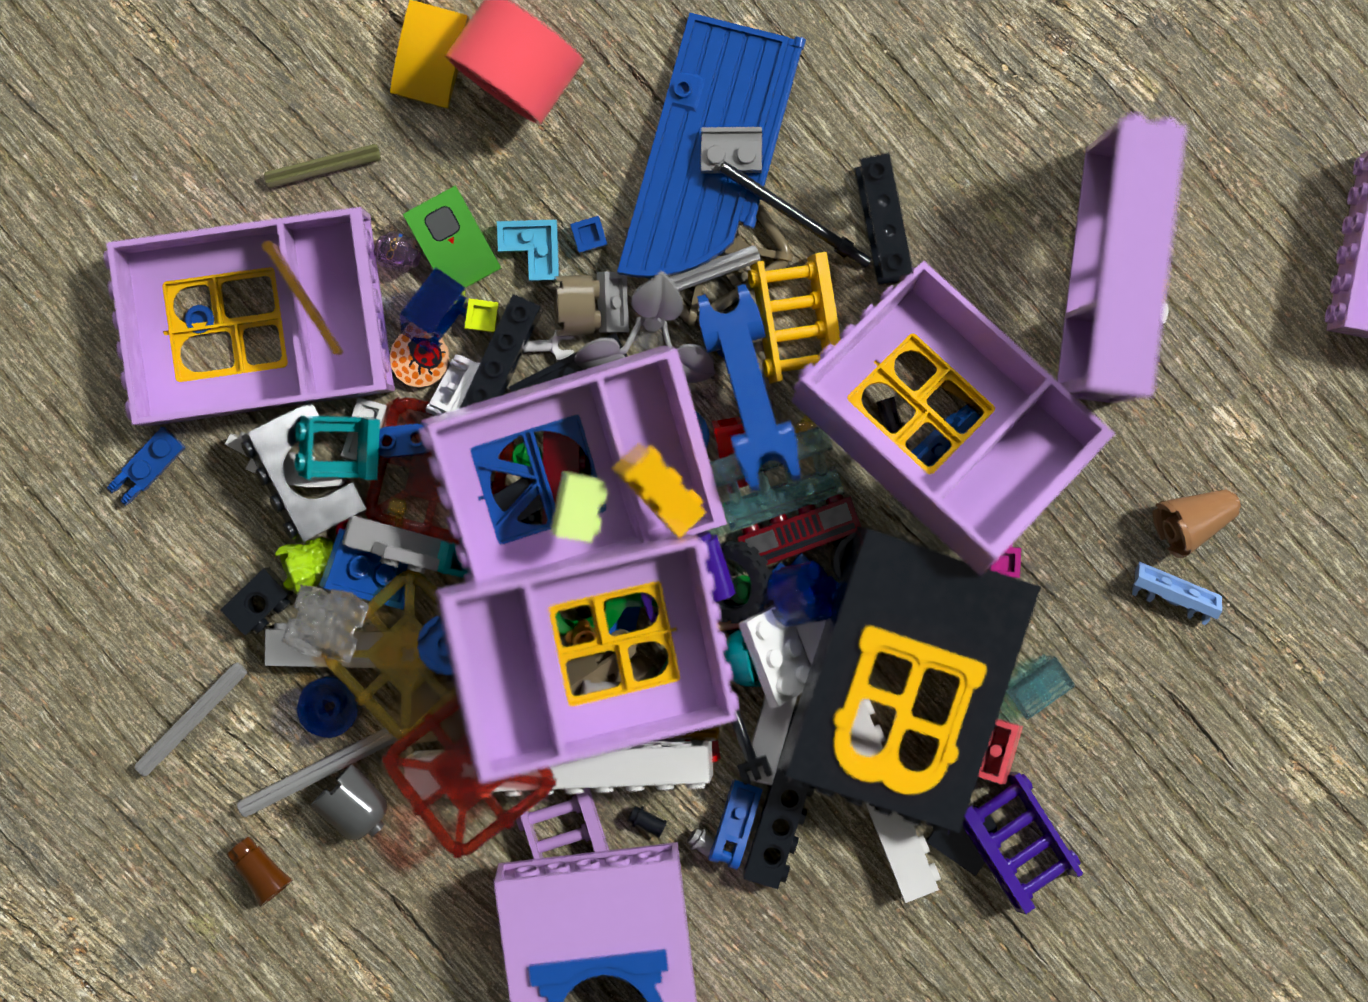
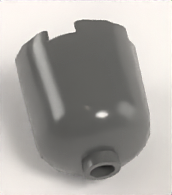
[311,764,387,840]

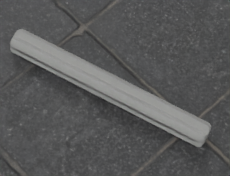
[134,662,247,777]

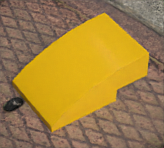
[390,0,470,109]

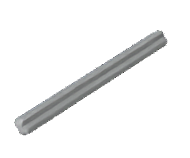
[237,725,400,817]

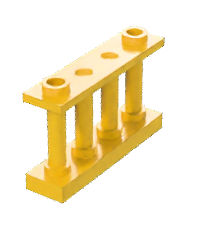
[748,252,841,384]

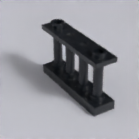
[854,152,914,286]

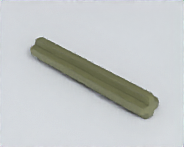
[264,144,381,188]

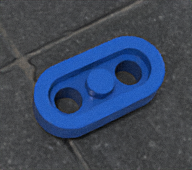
[379,424,429,458]

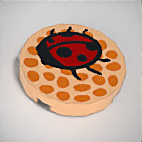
[389,328,450,388]

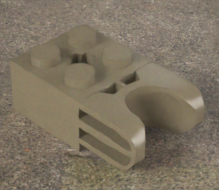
[566,629,656,696]

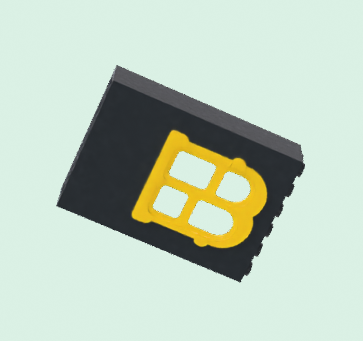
[778,527,1041,834]

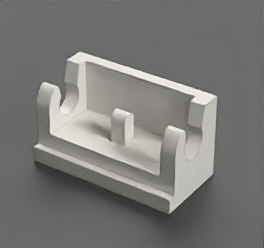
[426,355,480,416]

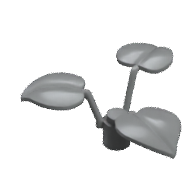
[574,271,716,383]

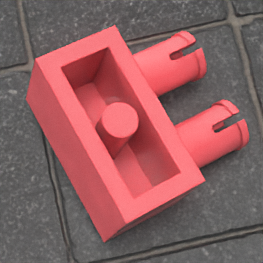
[978,718,1023,784]

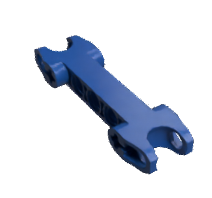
[697,284,801,492]

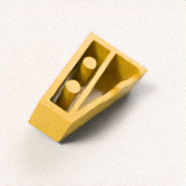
[612,443,706,538]

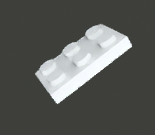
[739,601,811,708]

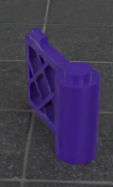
[640,531,736,623]

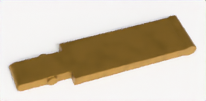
[263,241,343,356]

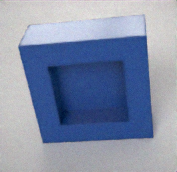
[570,215,608,254]

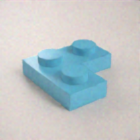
[497,219,559,282]

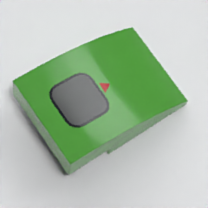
[403,185,502,297]

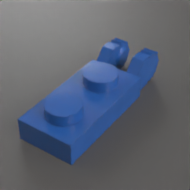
[107,427,186,506]

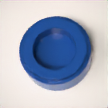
[185,305,214,335]

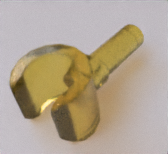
[387,497,407,529]

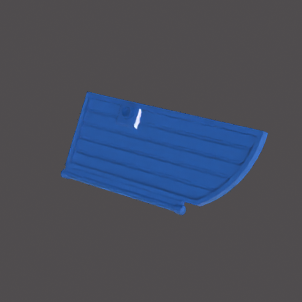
[617,13,806,278]

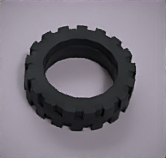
[713,541,774,624]

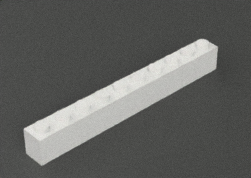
[794,610,941,903]

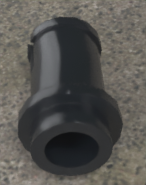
[627,805,667,838]

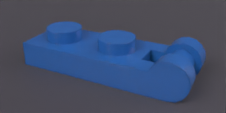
[708,780,763,870]

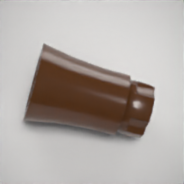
[227,836,293,907]

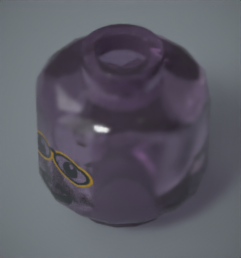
[374,231,421,274]

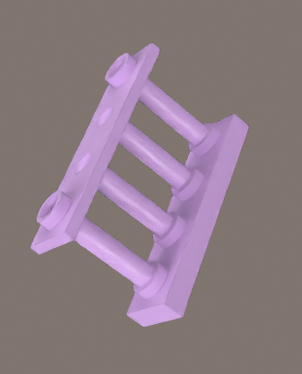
[515,788,609,859]

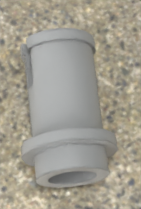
[687,828,726,864]

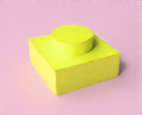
[465,298,499,333]

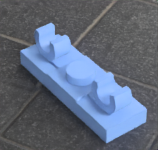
[1132,562,1222,625]

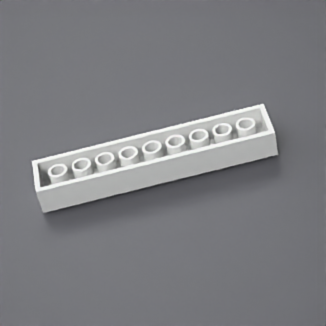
[404,739,713,800]

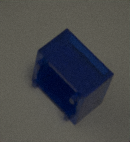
[400,267,467,353]

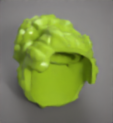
[275,536,334,595]

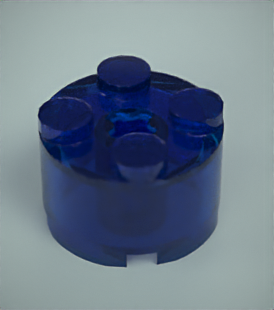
[767,561,836,627]
[297,675,363,738]

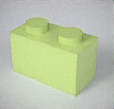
[551,471,607,543]

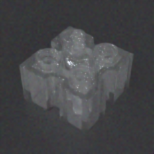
[282,585,369,662]

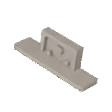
[342,516,455,574]

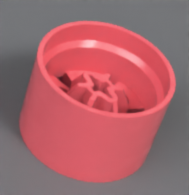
[445,0,584,125]

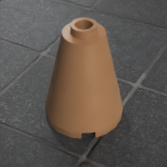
[1152,489,1241,558]

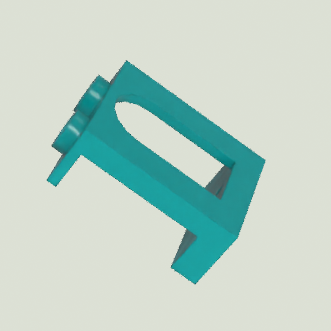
[294,415,380,480]

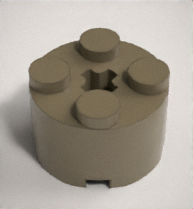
[554,275,601,336]

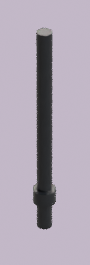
[718,161,871,268]

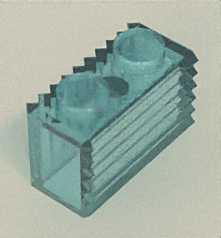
[1006,654,1076,720]

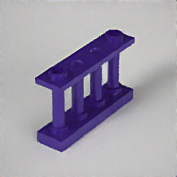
[962,772,1083,914]

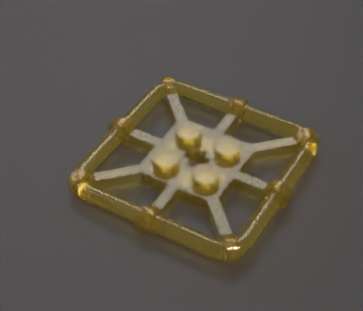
[321,569,458,743]

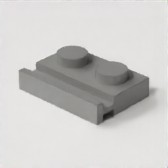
[701,127,762,173]

